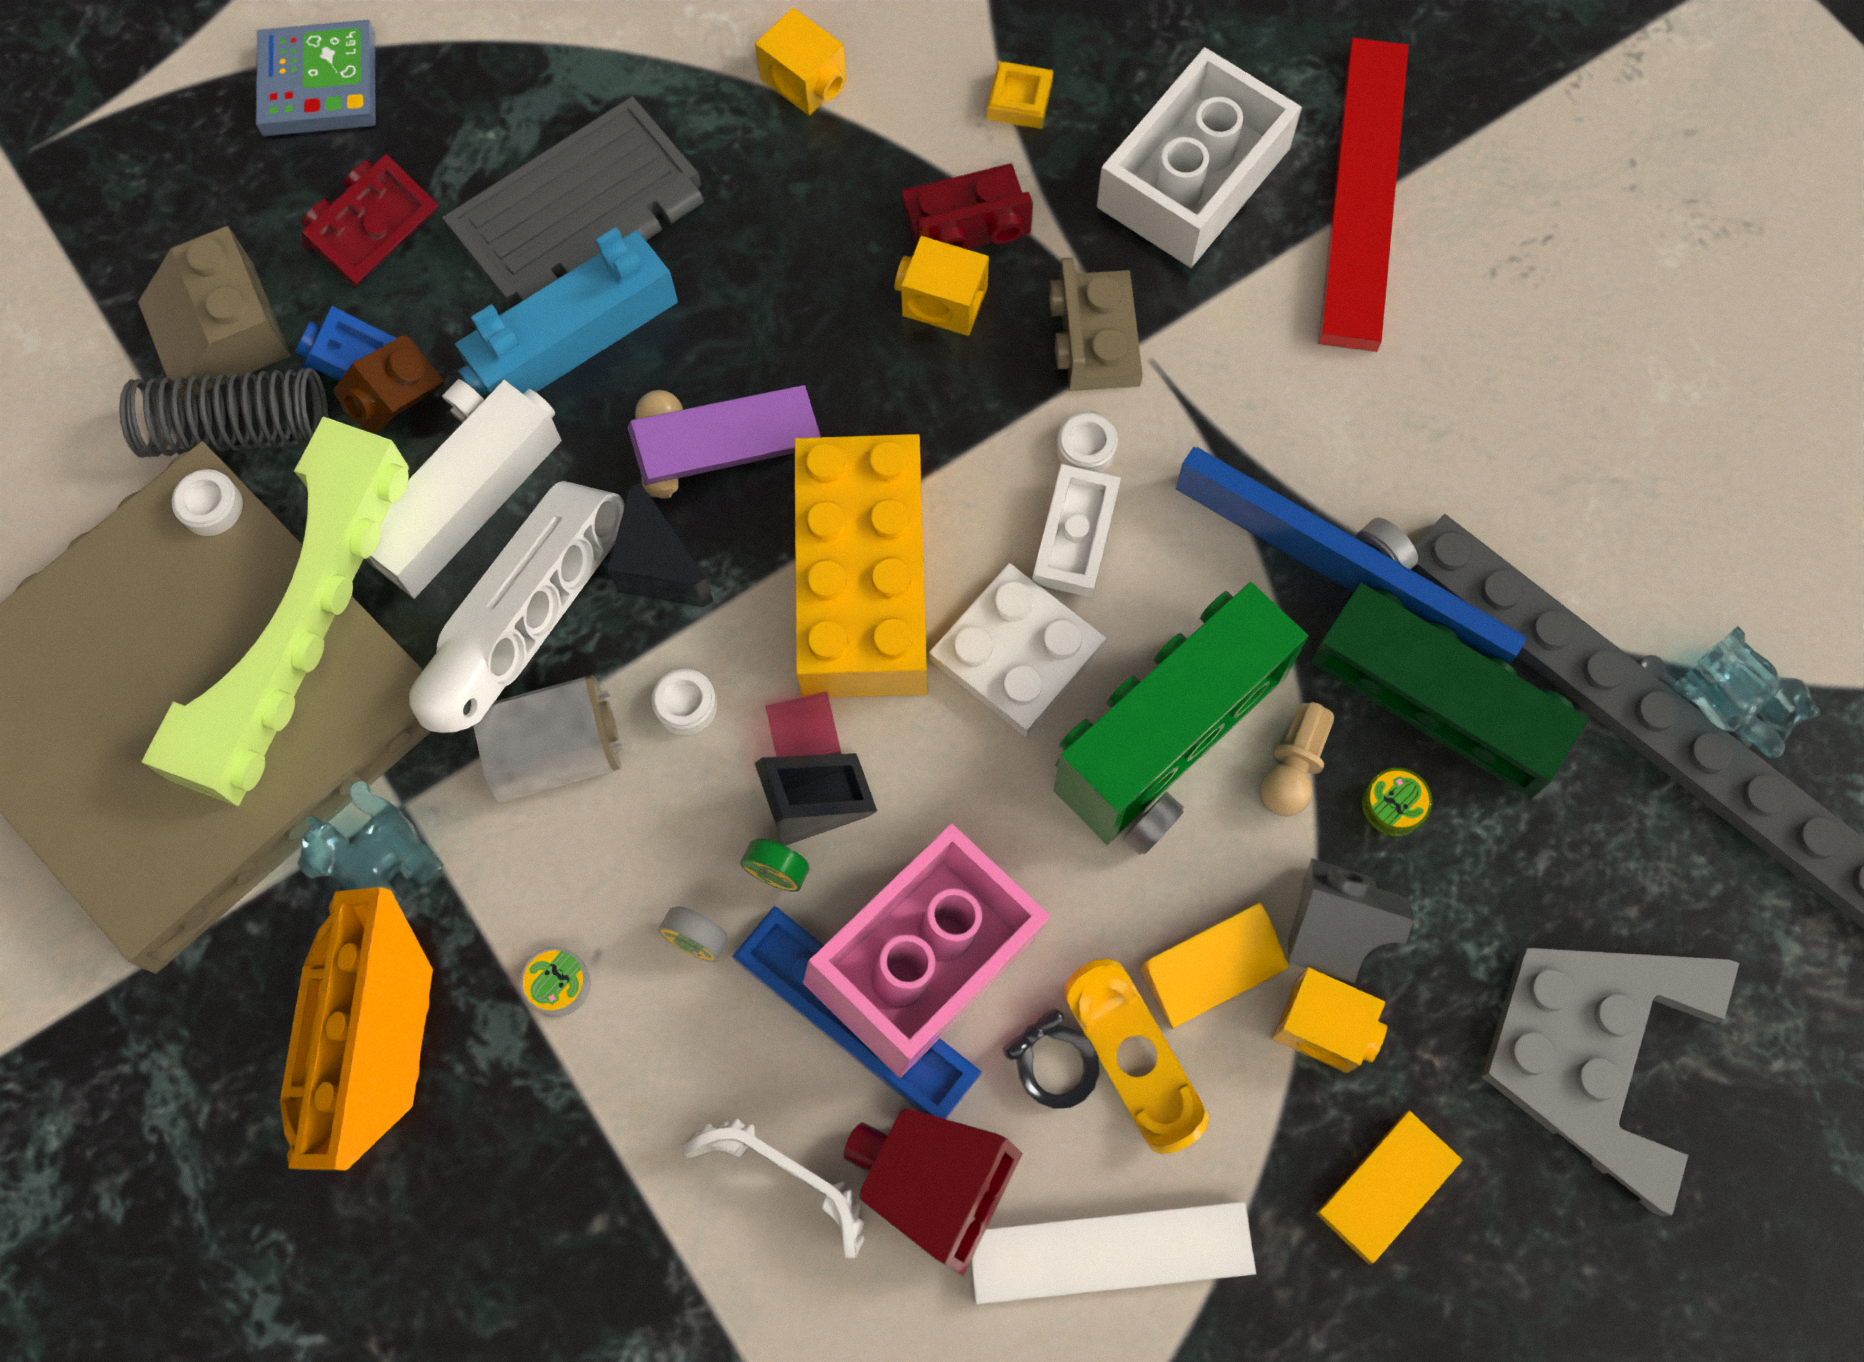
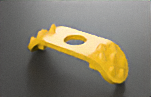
[1063,958,1210,1154]

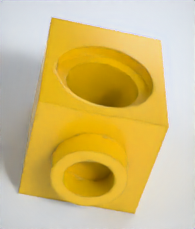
[754,7,847,116]
[895,236,989,336]
[1272,967,1387,1073]

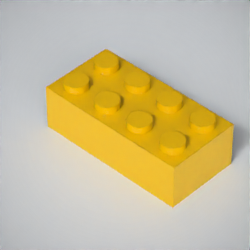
[795,434,928,699]

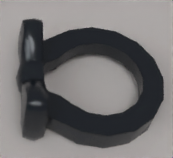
[1002,1008,1100,1109]

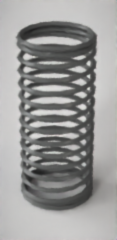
[119,367,329,458]

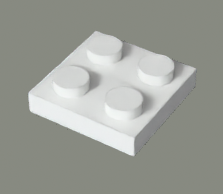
[929,563,1107,737]

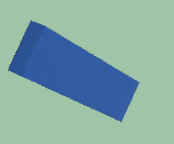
[732,905,982,1119]

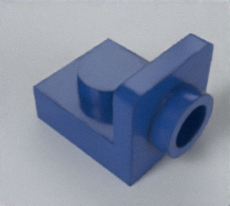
[294,306,397,382]

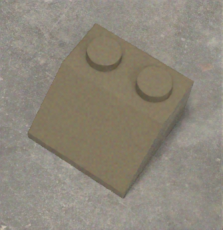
[138,226,291,401]

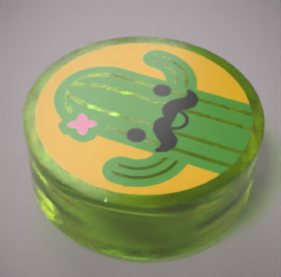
[1362,768,1432,836]

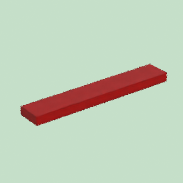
[1318,38,1409,352]

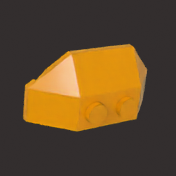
[280,887,433,1171]

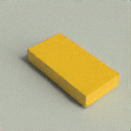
[1315,1111,1463,1264]

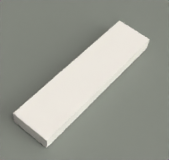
[971,1202,1256,1305]

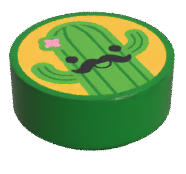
[740,838,810,892]

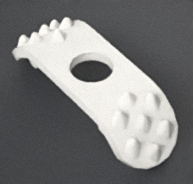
[682,1119,864,1259]

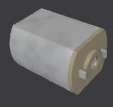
[473,675,624,803]

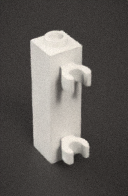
[366,379,562,599]

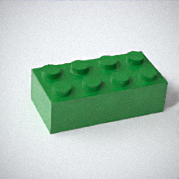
[1053,581,1309,845]

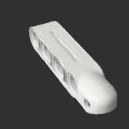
[409,481,625,733]

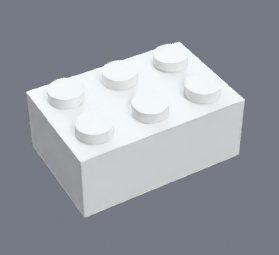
[1097,47,1302,268]

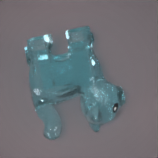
[1672,626,1820,759]
[297,781,444,906]

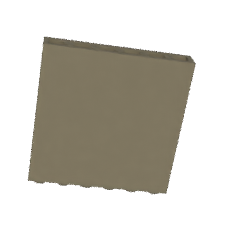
[0,441,431,974]

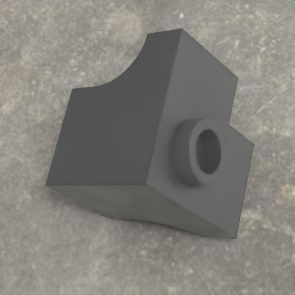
[1288,858,1414,983]

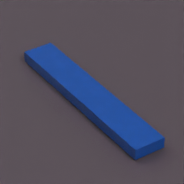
[1175,447,1527,664]

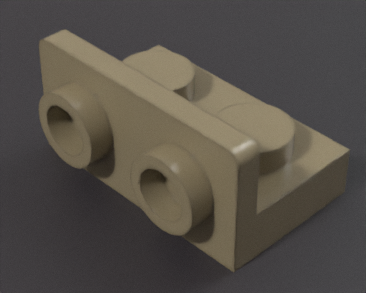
[1049,258,1143,391]

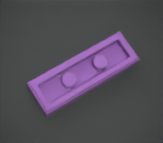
[627,385,821,486]

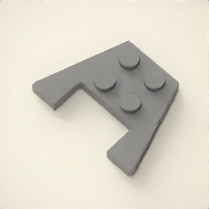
[1482,948,1739,1217]

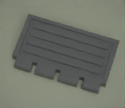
[442,96,704,309]

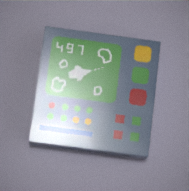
[256,20,376,136]

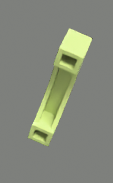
[141,417,409,807]

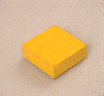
[986,61,1053,129]

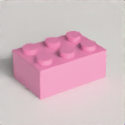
[803,823,1050,1079]

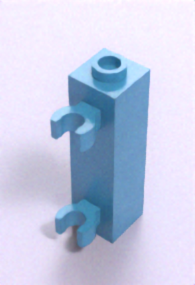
[455,227,678,398]

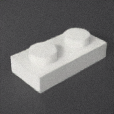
[1032,464,1121,598]

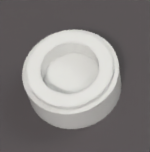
[1056,412,1118,473]
[172,469,243,536]
[652,669,718,736]

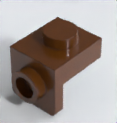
[334,334,444,435]

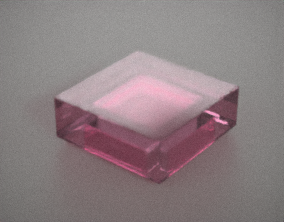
[765,692,842,757]

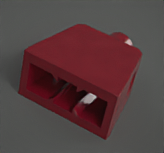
[844,1109,1023,1276]

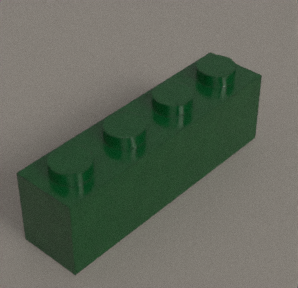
[1310,583,1588,799]

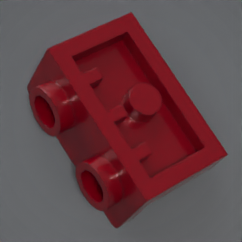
[301,154,439,289]
[901,163,1033,249]

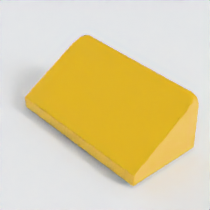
[1140,903,1289,1029]

